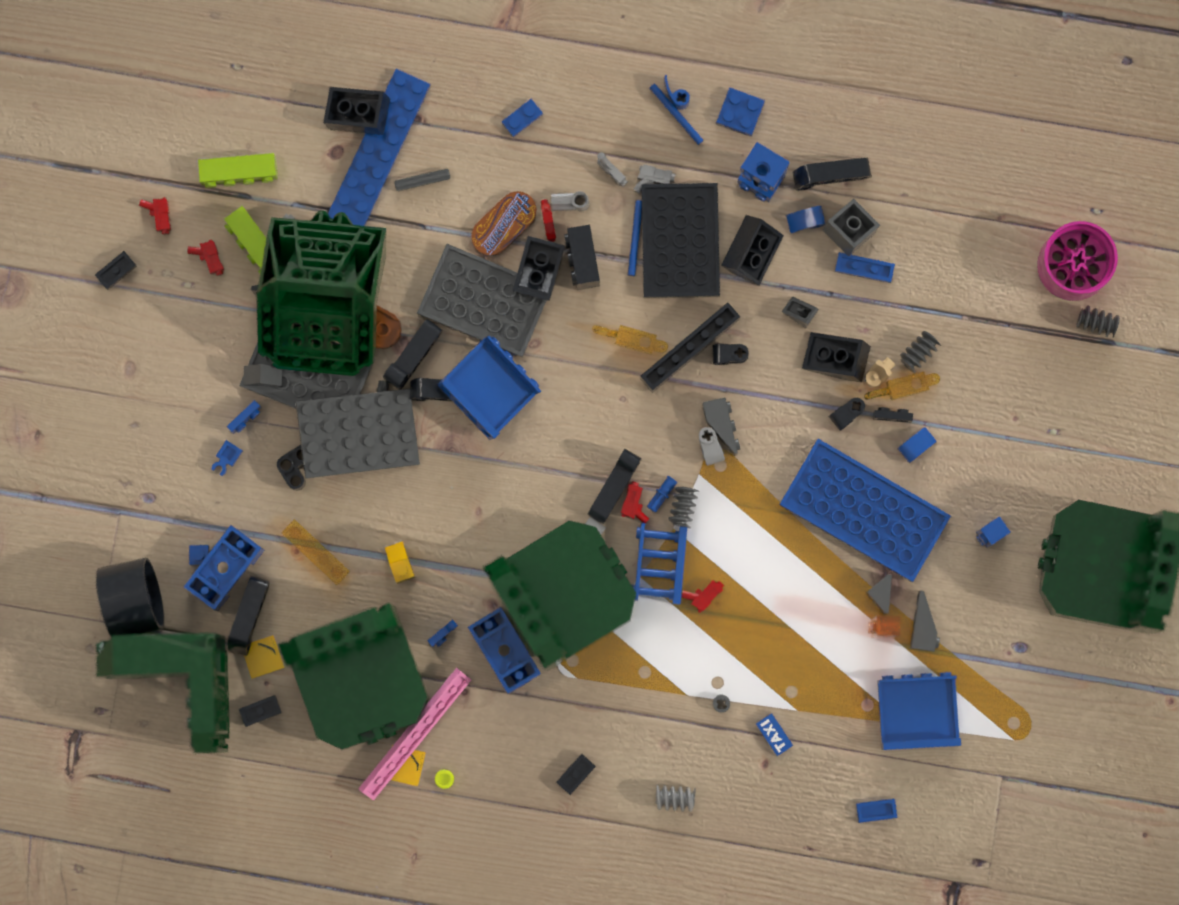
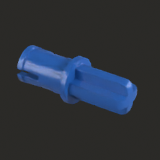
[647,476,678,512]

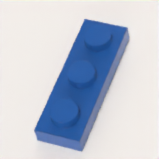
[835,252,895,283]

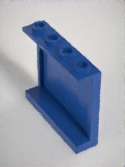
[437,336,541,440]
[877,672,961,750]

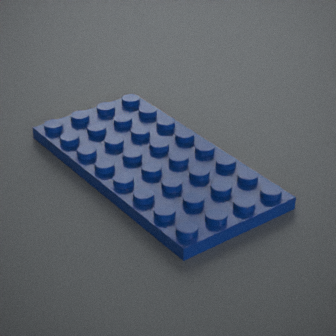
[779,439,951,583]

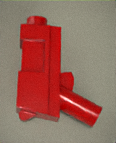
[139,197,172,235]
[541,199,556,242]
[187,239,225,276]
[621,481,649,524]
[681,580,725,613]

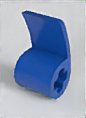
[664,74,690,110]
[786,206,826,234]
[897,427,937,463]

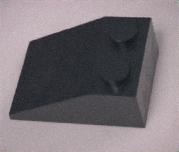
[513,236,565,301]
[802,332,871,383]

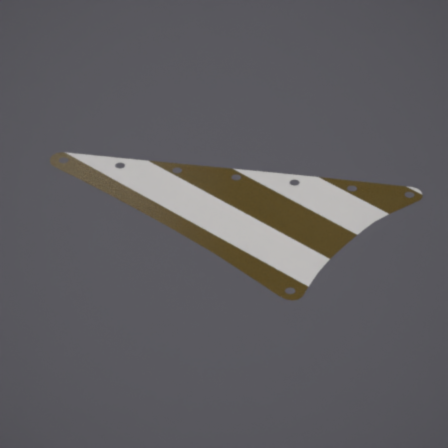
[558,449,1032,740]

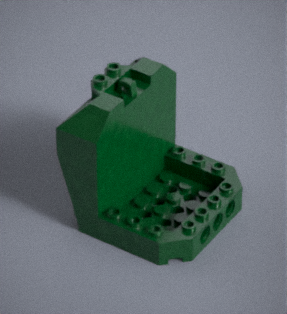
[257,210,387,376]
[1037,500,1179,634]
[482,520,636,671]
[278,603,429,750]
[96,633,230,753]

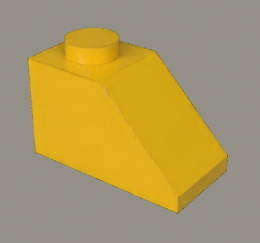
[385,541,416,584]

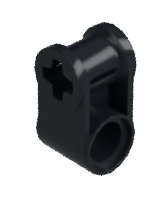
[712,344,749,365]
[828,397,865,431]

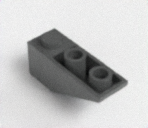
[702,398,740,456]

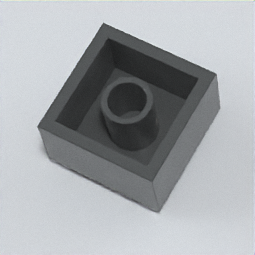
[823,198,880,257]

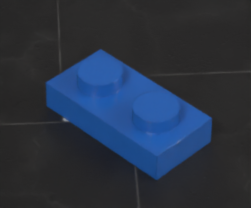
[501,99,543,138]
[226,400,262,434]

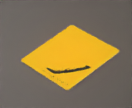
[244,635,284,679]
[391,745,426,786]

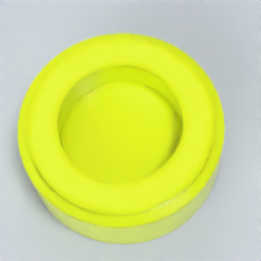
[435,769,454,789]

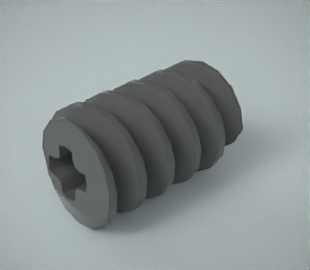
[1076,305,1120,338]
[900,331,941,373]
[668,486,700,529]

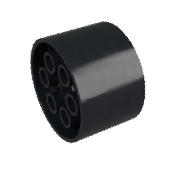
[96,557,164,637]

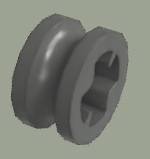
[713,694,730,713]

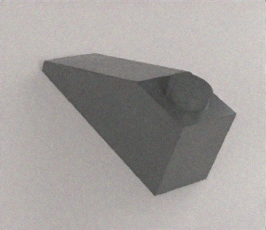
[910,591,940,652]

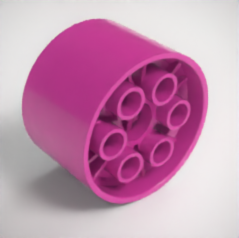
[1037,221,1118,301]

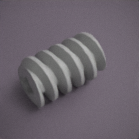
[656,785,696,812]

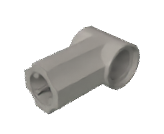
[551,191,590,212]

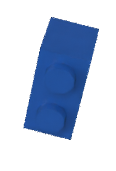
[976,516,1010,548]

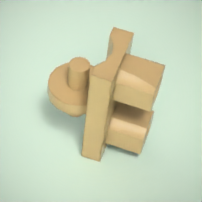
[864,357,895,388]

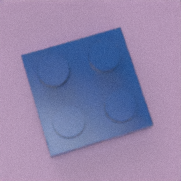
[716,87,765,137]

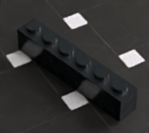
[640,302,740,393]

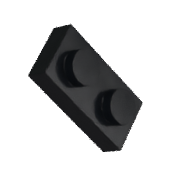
[95,251,137,290]
[873,407,913,423]
[239,695,282,727]
[556,754,596,795]

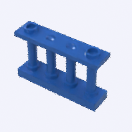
[632,523,688,605]

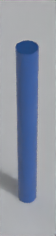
[649,83,704,145]
[628,200,642,276]

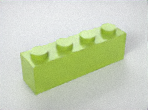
[198,153,278,188]
[224,206,267,273]

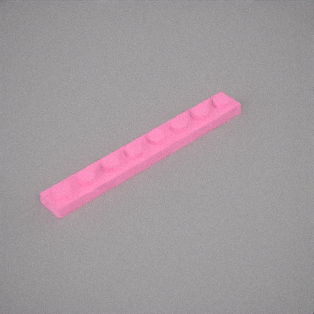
[358,668,471,801]

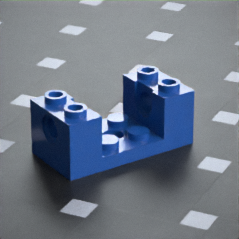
[737,142,790,202]
[184,525,265,611]
[468,607,541,694]

